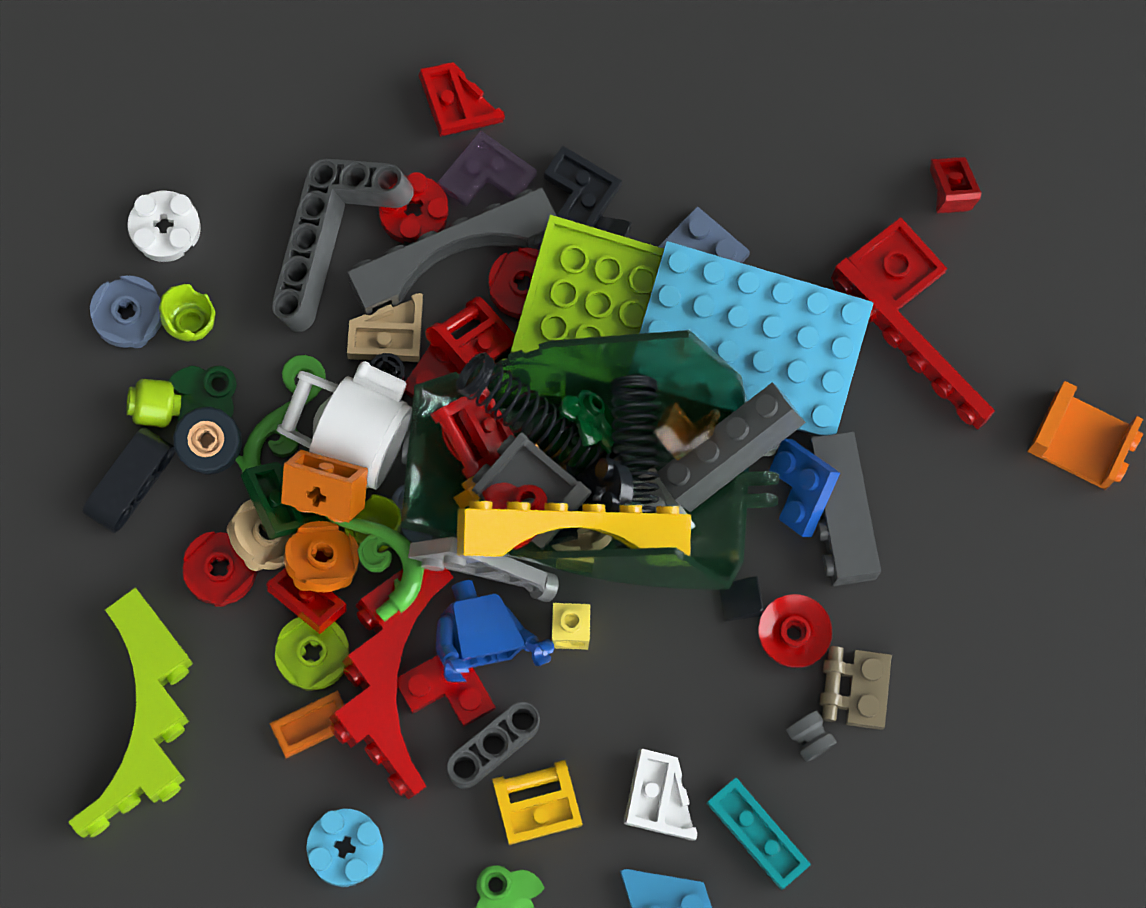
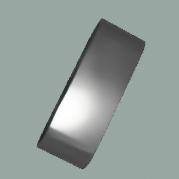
[447,702,540,789]

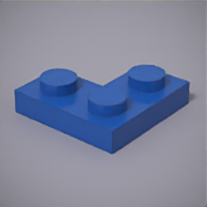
[769,438,840,537]

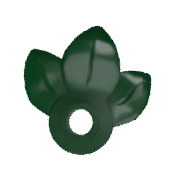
[168,366,237,421]
[560,390,615,454]

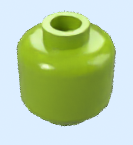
[126,379,181,428]

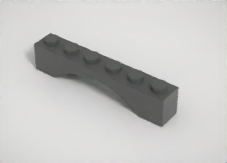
[348,188,556,315]

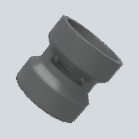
[786,711,837,762]

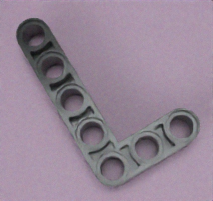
[272,158,414,332]

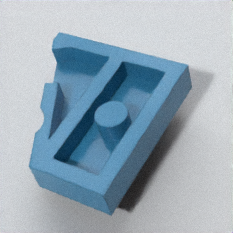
[620,869,712,908]

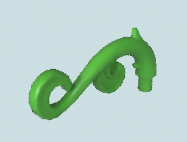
[235,355,326,472]
[325,516,424,622]

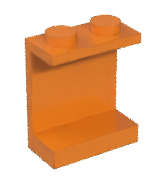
[1027,381,1143,490]

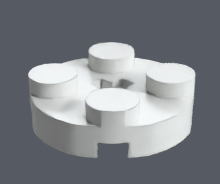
[128,191,201,262]

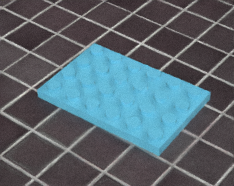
[627,241,874,437]

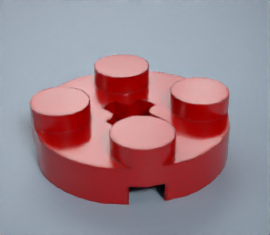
[379,172,449,243]
[489,247,539,319]
[183,531,258,607]

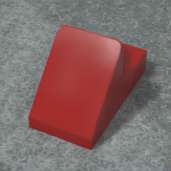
[930,157,981,213]

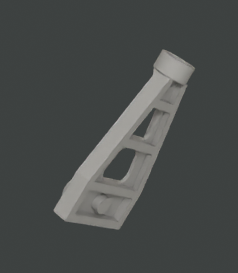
[408,537,559,602]

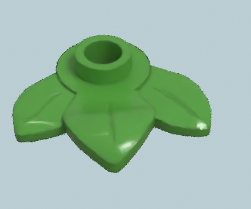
[476,865,545,908]

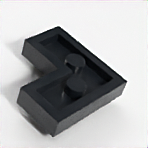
[544,146,622,228]

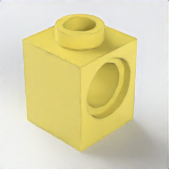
[551,603,590,650]

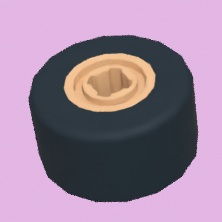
[173,407,242,474]

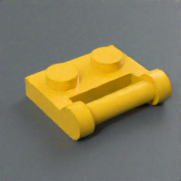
[492,760,582,845]

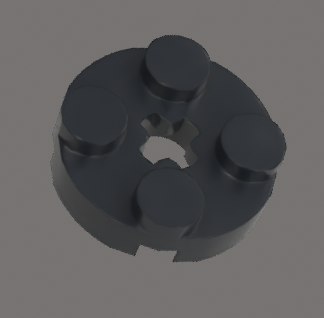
[575,457,633,532]

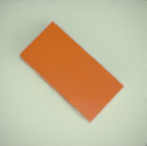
[269,690,344,759]

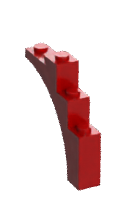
[329,568,454,799]

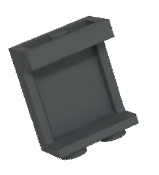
[472,432,591,551]

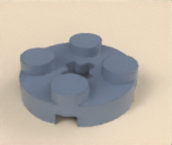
[90,275,162,348]

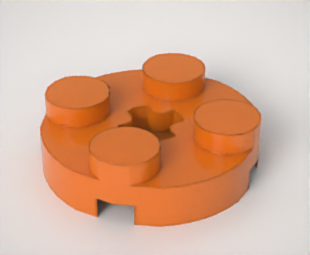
[284,521,359,592]

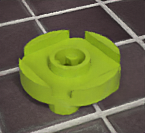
[275,617,349,691]

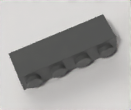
[656,382,806,512]
[807,432,881,586]

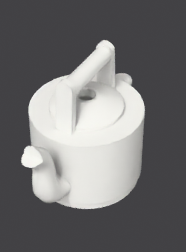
[276,361,413,490]

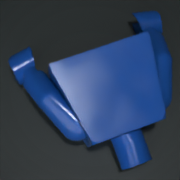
[436,580,554,682]

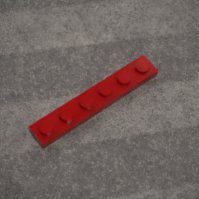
[831,257,995,430]

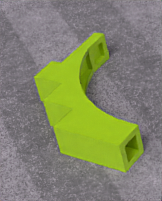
[68,587,193,838]

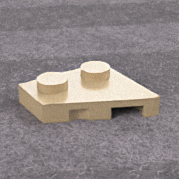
[347,293,423,362]

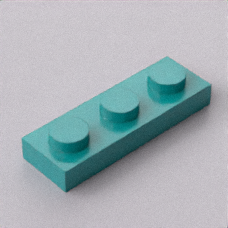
[707,778,811,891]

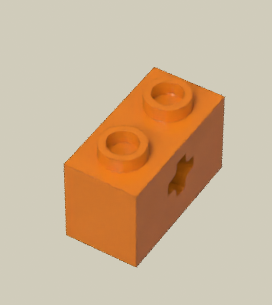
[281,450,368,523]

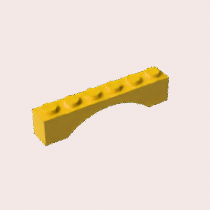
[457,501,691,560]

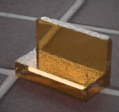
[654,402,720,461]

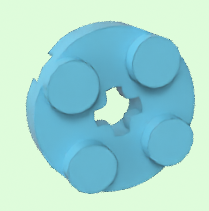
[307,809,383,887]

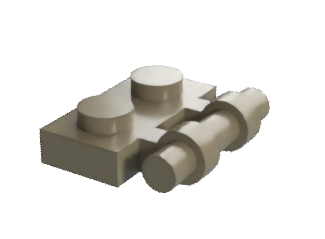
[819,646,892,730]

